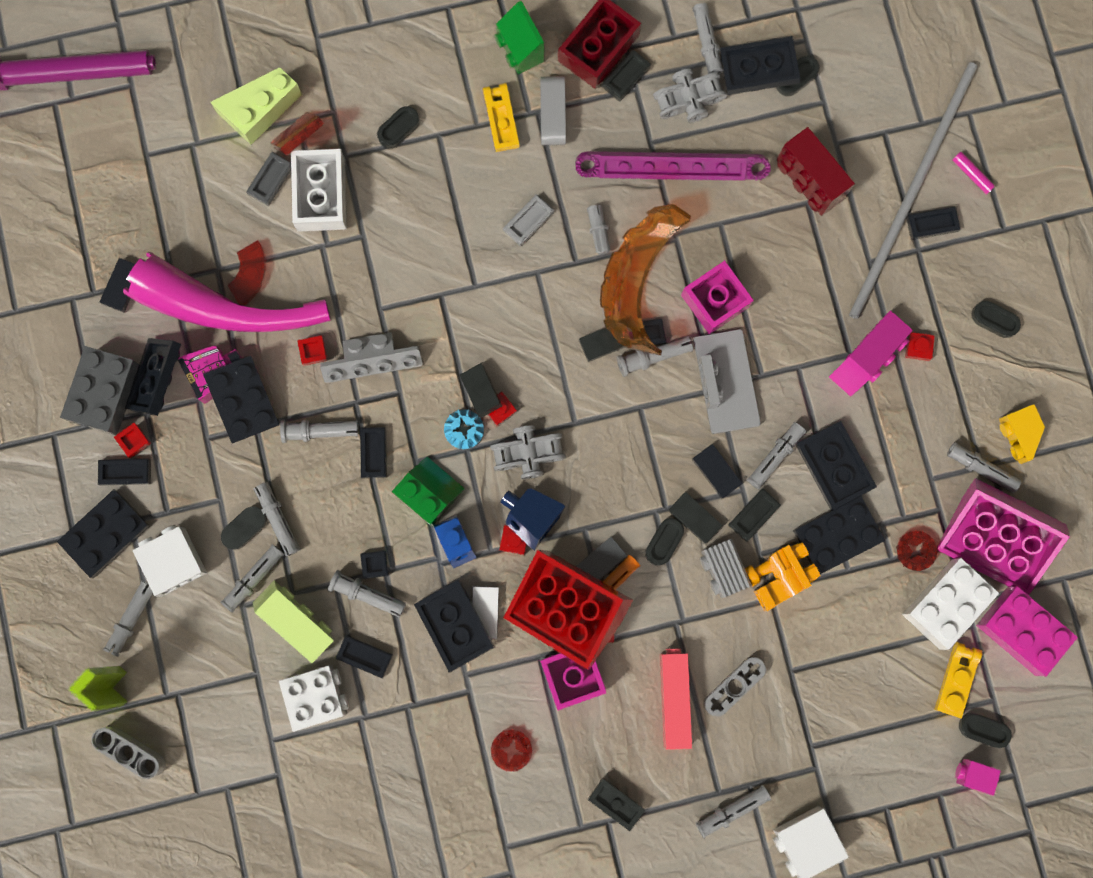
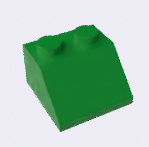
[494,0,544,75]
[392,457,465,527]

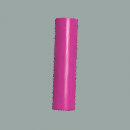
[952,151,995,194]

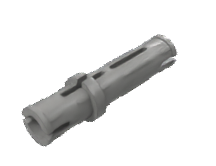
[692,3,723,74]
[747,422,806,490]
[947,442,1022,494]
[253,482,301,557]
[221,544,285,613]
[103,580,153,657]
[695,785,771,838]

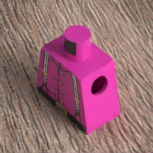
[178,346,242,404]

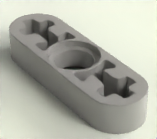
[704,657,766,716]

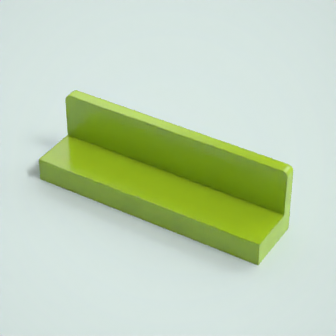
[68,666,127,711]

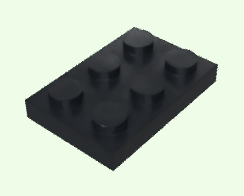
[720,36,800,95]
[125,338,181,416]
[203,355,279,444]
[796,421,877,511]
[57,489,150,579]
[793,496,885,574]
[414,580,496,673]

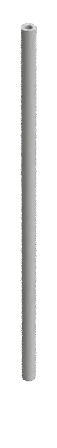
[849,62,977,319]

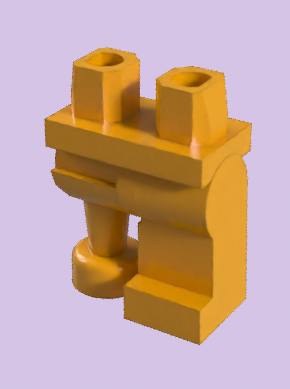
[744,543,821,611]

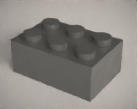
[60,346,139,436]

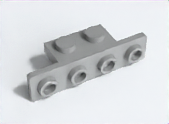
[320,332,423,383]

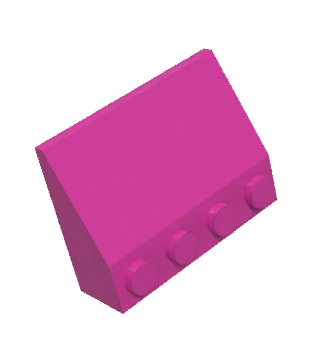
[937,478,1070,595]

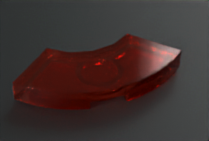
[228,240,266,306]

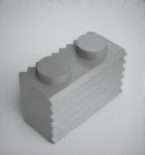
[700,539,752,598]

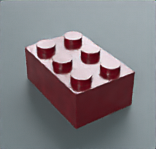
[558,0,641,89]
[776,127,855,216]

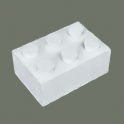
[291,149,347,231]
[902,558,999,650]

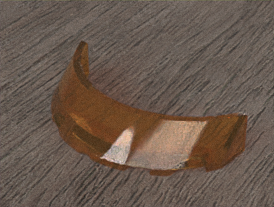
[600,204,691,356]

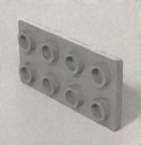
[693,330,761,434]

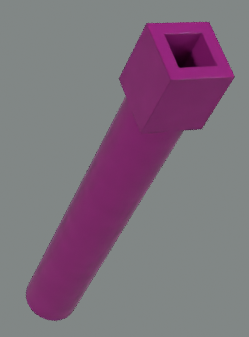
[0,50,156,91]

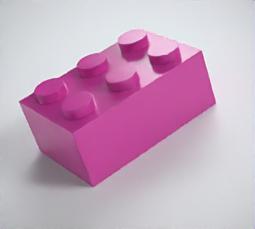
[976,586,1078,677]

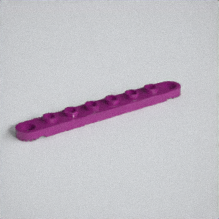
[575,151,771,181]

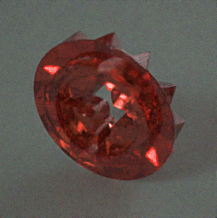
[896,531,937,571]
[491,729,532,772]

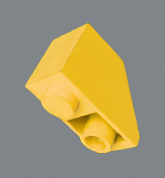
[999,404,1045,464]

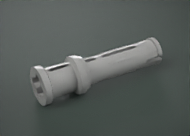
[617,336,693,377]
[280,420,358,443]
[328,569,406,618]

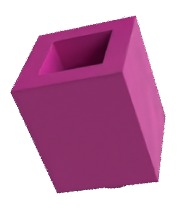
[955,758,1001,796]

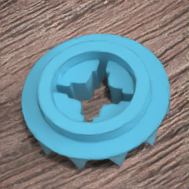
[444,409,484,449]

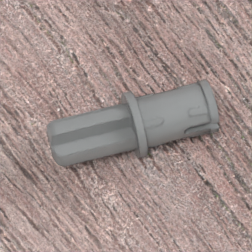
[587,205,610,255]

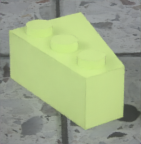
[210,67,302,144]
[253,580,334,663]

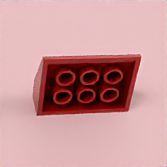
[503,550,633,670]

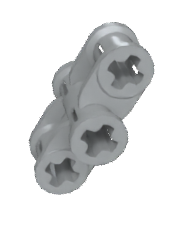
[653,68,727,123]
[490,425,566,479]

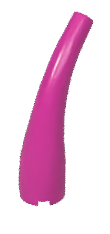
[123,252,331,332]

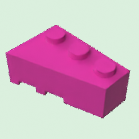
[829,310,913,397]

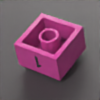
[681,260,754,335]
[540,653,607,711]

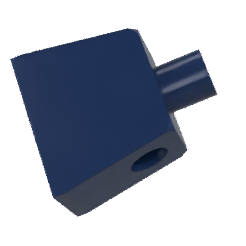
[500,488,565,551]

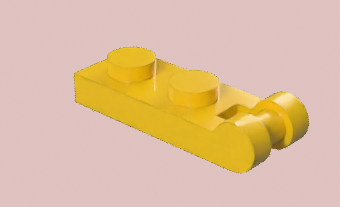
[482,83,519,152]
[934,642,982,719]

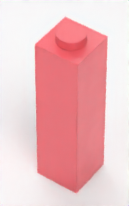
[660,648,692,750]

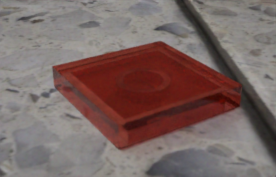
[270,112,324,155]

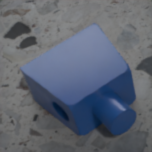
[434,515,476,568]

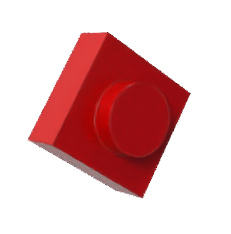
[905,332,935,361]
[297,335,328,366]
[488,391,517,427]
[114,422,151,458]
[499,525,526,555]

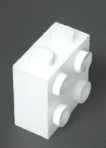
[132,525,207,597]
[279,665,349,732]
[773,806,849,878]

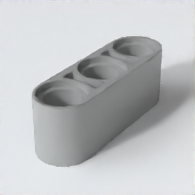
[540,76,566,145]
[91,726,166,779]

